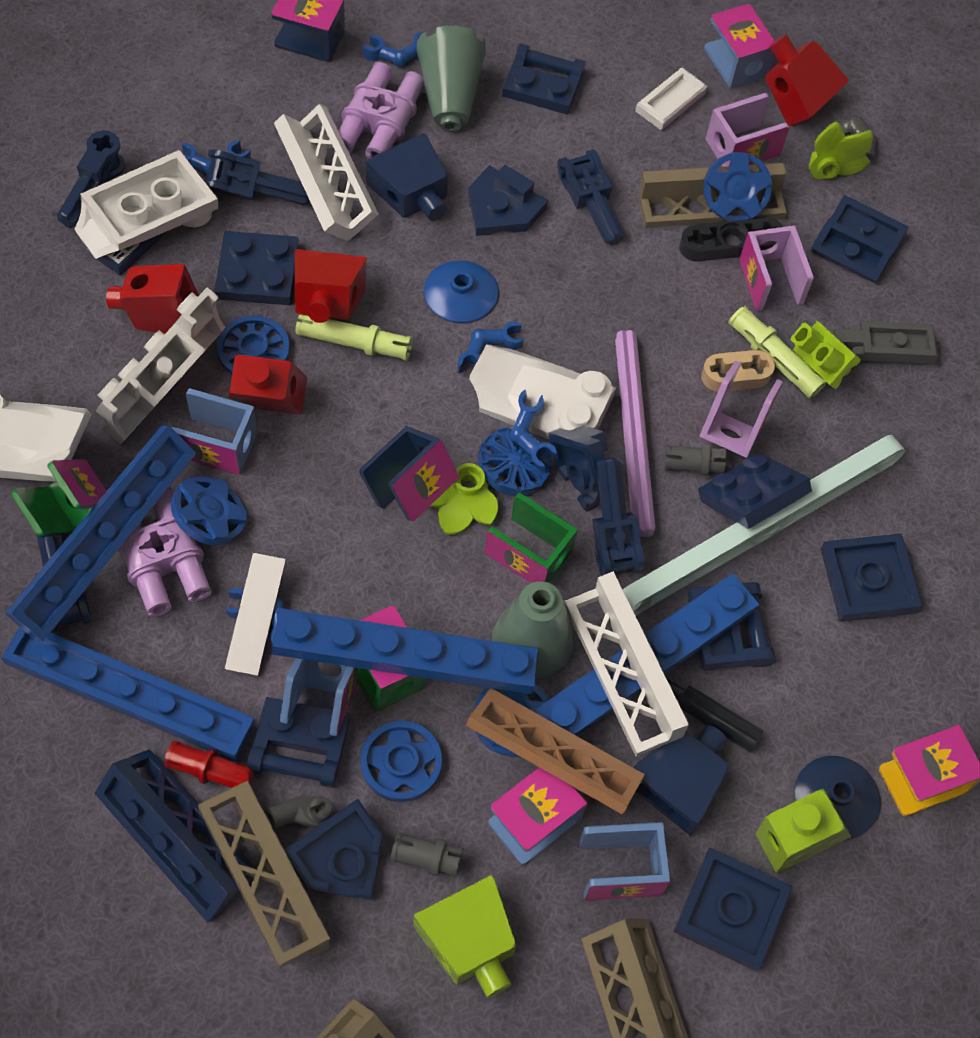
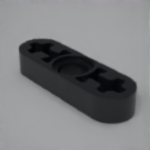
[679,218,783,262]

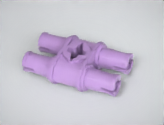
[338,62,425,159]
[118,486,212,617]

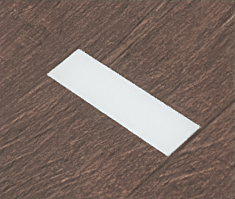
[225,553,286,676]

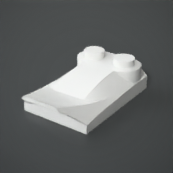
[75,150,218,259]
[469,344,616,440]
[0,395,92,482]

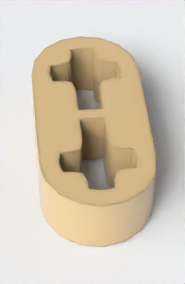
[701,350,775,391]

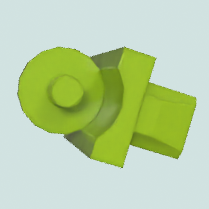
[790,321,861,389]

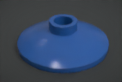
[424,261,498,323]

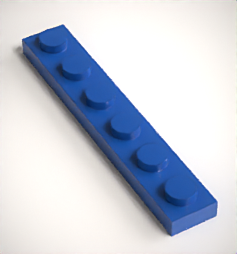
[5,425,196,642]
[533,573,759,736]
[272,608,538,694]
[1,627,256,761]

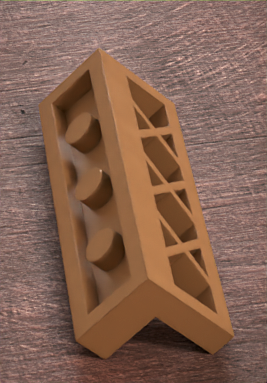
[466,688,645,815]

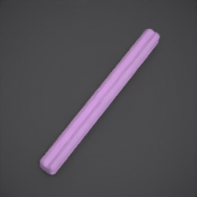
[615,330,655,537]

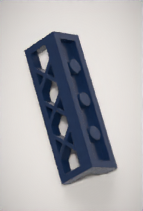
[94,749,257,923]

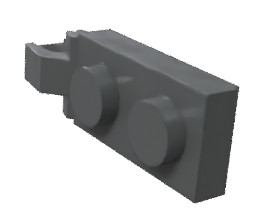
[833,321,938,364]

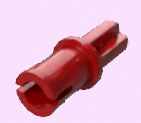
[164,740,254,788]

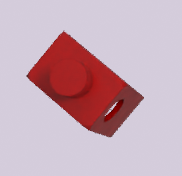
[765,34,849,126]
[294,249,367,323]
[106,264,199,334]
[229,355,308,415]

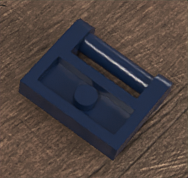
[502,43,586,115]
[687,582,776,671]
[247,697,350,788]

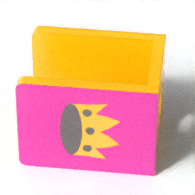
[879,724,980,816]

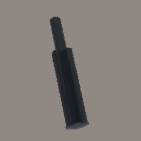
[666,678,764,752]

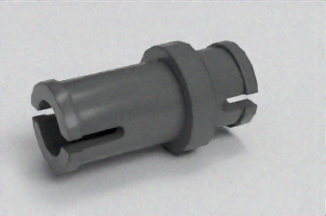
[664,444,726,476]
[391,832,464,877]

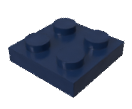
[214,231,299,305]
[698,453,812,529]
[820,533,923,622]
[673,847,792,972]

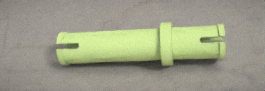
[729,306,827,399]
[296,315,413,361]

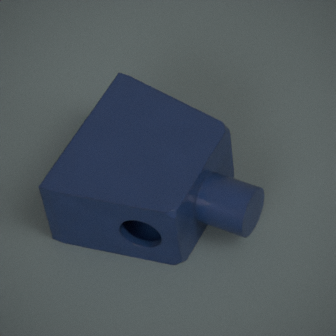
[366,133,448,221]
[633,725,729,836]

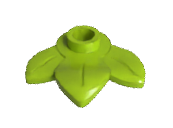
[809,121,873,179]
[429,463,498,535]

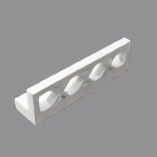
[274,104,378,241]
[564,572,689,757]

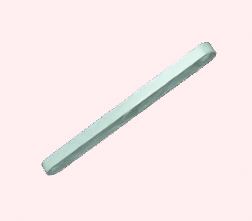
[622,434,905,616]

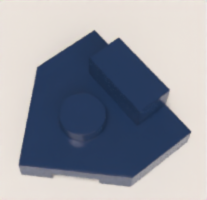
[468,165,548,236]
[548,425,608,512]
[284,799,383,900]

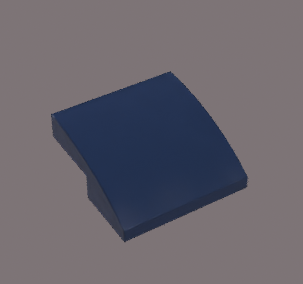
[810,195,909,283]

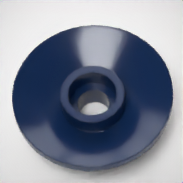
[794,756,880,840]

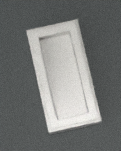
[636,68,708,131]

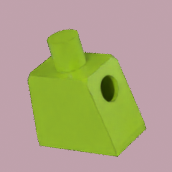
[755,789,851,874]
[413,875,516,998]

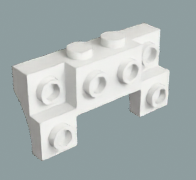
[96,287,225,444]

